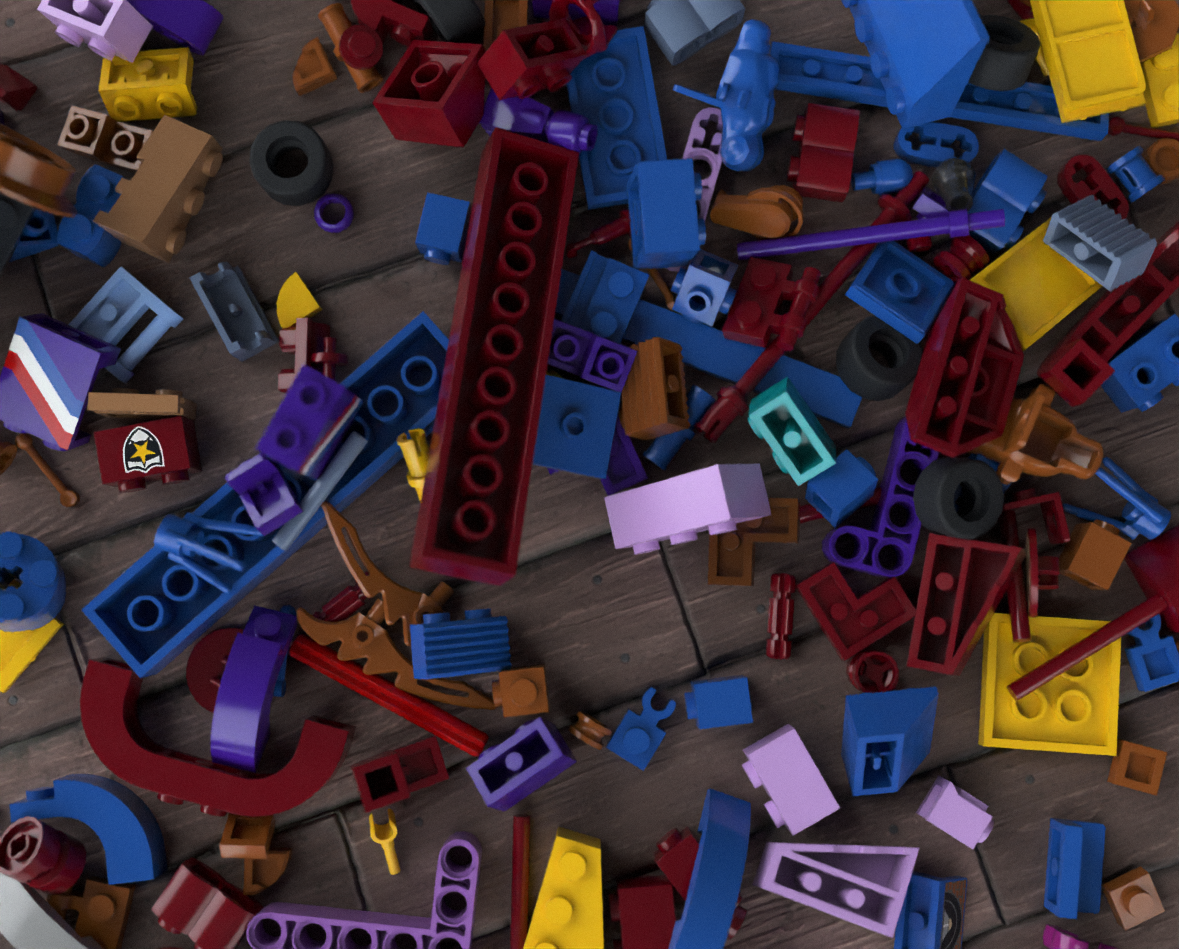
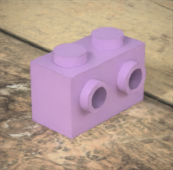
[37,0,153,63]
[742,724,840,835]

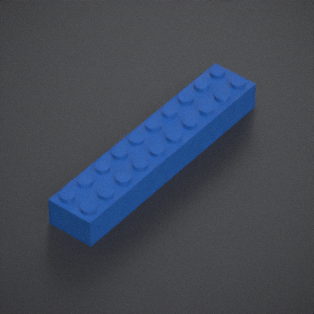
[81,311,449,678]

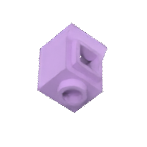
[916,775,994,849]

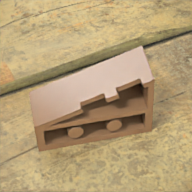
[93,115,223,263]

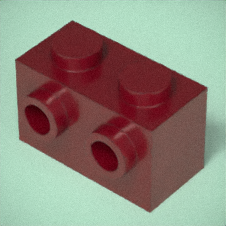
[477,18,587,100]

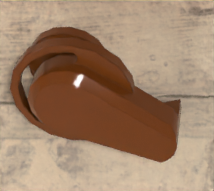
[710,185,804,240]

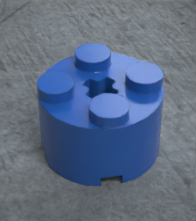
[0,532,66,632]

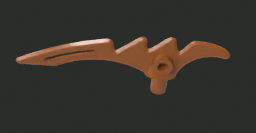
[322,501,454,646]
[296,598,497,710]

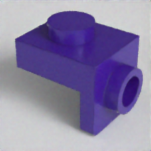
[225,453,303,536]

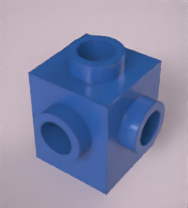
[671,249,739,326]

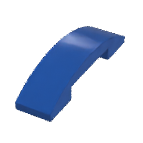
[669,788,751,949]

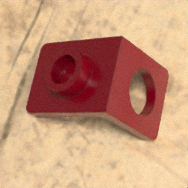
[1002,488,1071,544]

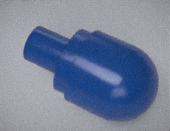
[851,159,913,196]

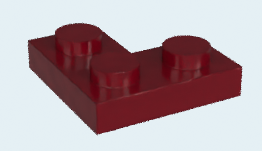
[795,562,916,661]

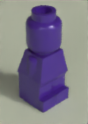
[479,88,598,153]

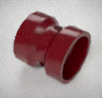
[846,649,899,693]

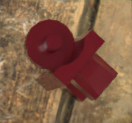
[278,318,349,393]

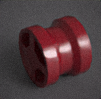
[933,236,990,285]

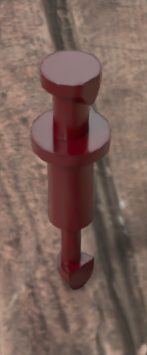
[565,209,631,258]

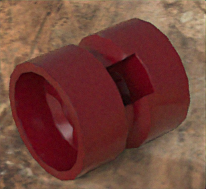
[0,817,86,895]

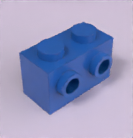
[1101,314,1179,413]

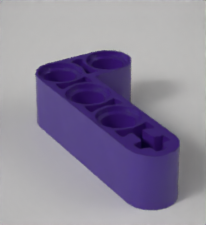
[127,0,224,56]
[822,416,939,577]

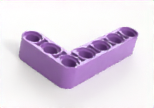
[246,831,482,949]

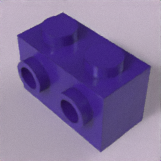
[466,717,578,812]

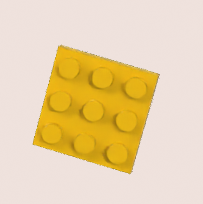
[978,613,1121,756]

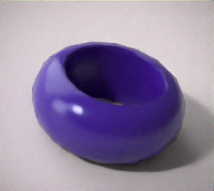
[314,193,354,233]

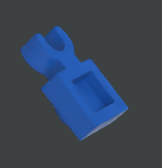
[1124,614,1179,692]
[605,686,676,771]

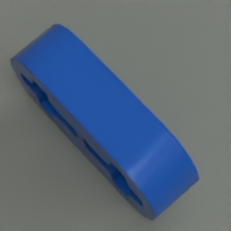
[894,122,979,171]

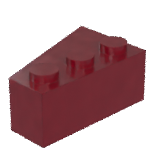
[907,533,1027,676]
[609,875,676,949]

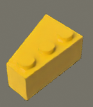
[523,826,604,949]

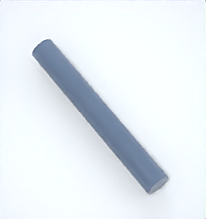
[272,431,368,551]

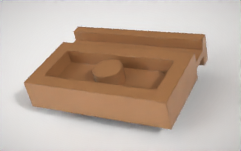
[87,388,197,421]

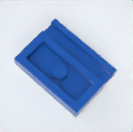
[561,250,649,344]

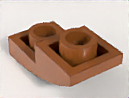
[57,105,153,173]

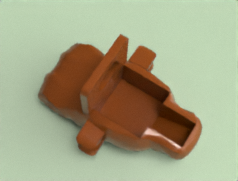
[968,384,1104,485]

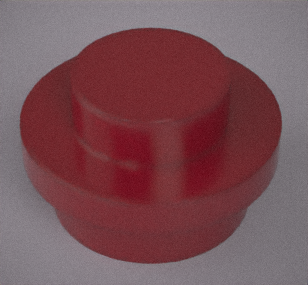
[339,25,383,70]

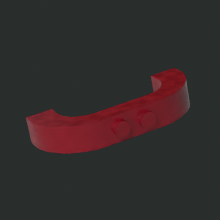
[1037,221,1179,407]
[80,657,356,817]

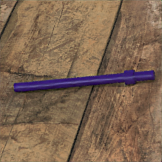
[737,209,1005,260]

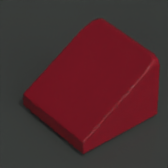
[0,64,37,112]

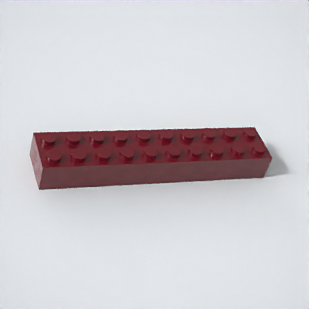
[409,127,579,586]

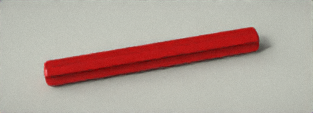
[289,634,489,757]

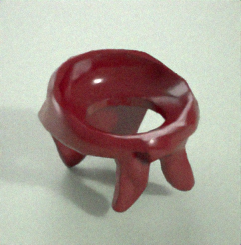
[549,0,618,59]

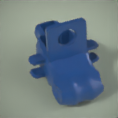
[672,19,780,172]

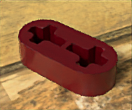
[1057,155,1129,219]

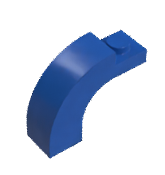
[9,774,167,885]

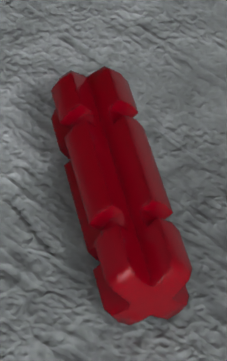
[312,571,378,622]
[766,573,796,660]

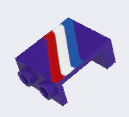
[0,313,121,451]
[255,364,363,479]

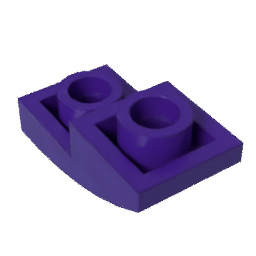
[547,318,637,392]

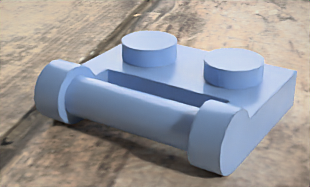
[69,266,183,384]

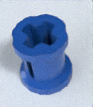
[1106,145,1166,203]

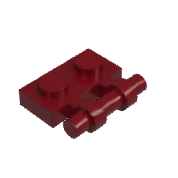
[722,257,821,351]

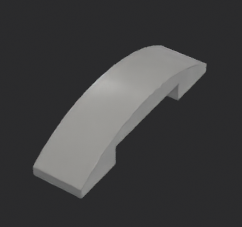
[0,873,103,949]

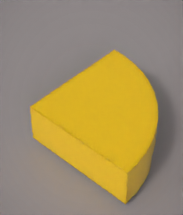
[277,272,322,329]

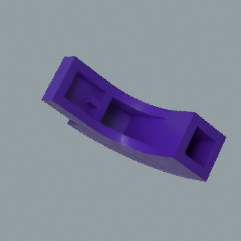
[210,605,298,773]

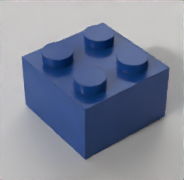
[627,159,706,270]

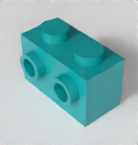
[747,376,836,486]

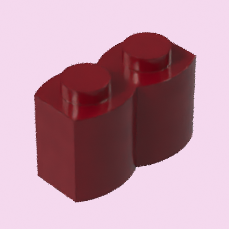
[786,103,860,203]
[151,857,264,949]

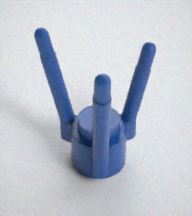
[1062,457,1171,540]
[154,512,263,593]

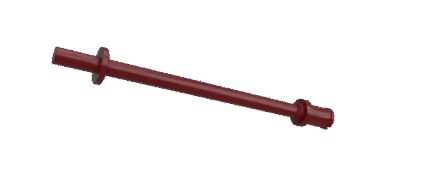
[694,171,930,444]

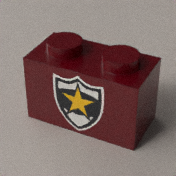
[94,416,202,493]

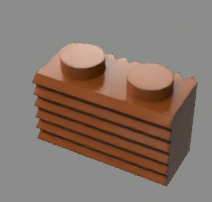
[619,337,691,440]

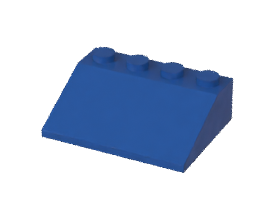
[841,0,989,130]

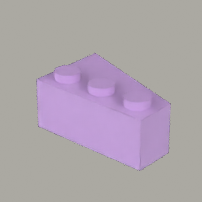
[604,464,772,555]
[752,842,919,938]

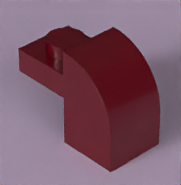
[350,0,434,47]
[351,735,449,813]

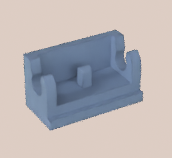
[189,262,279,362]

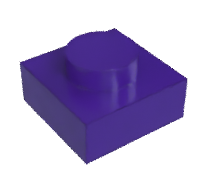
[912,186,961,220]

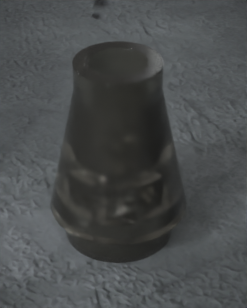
[932,158,976,212]

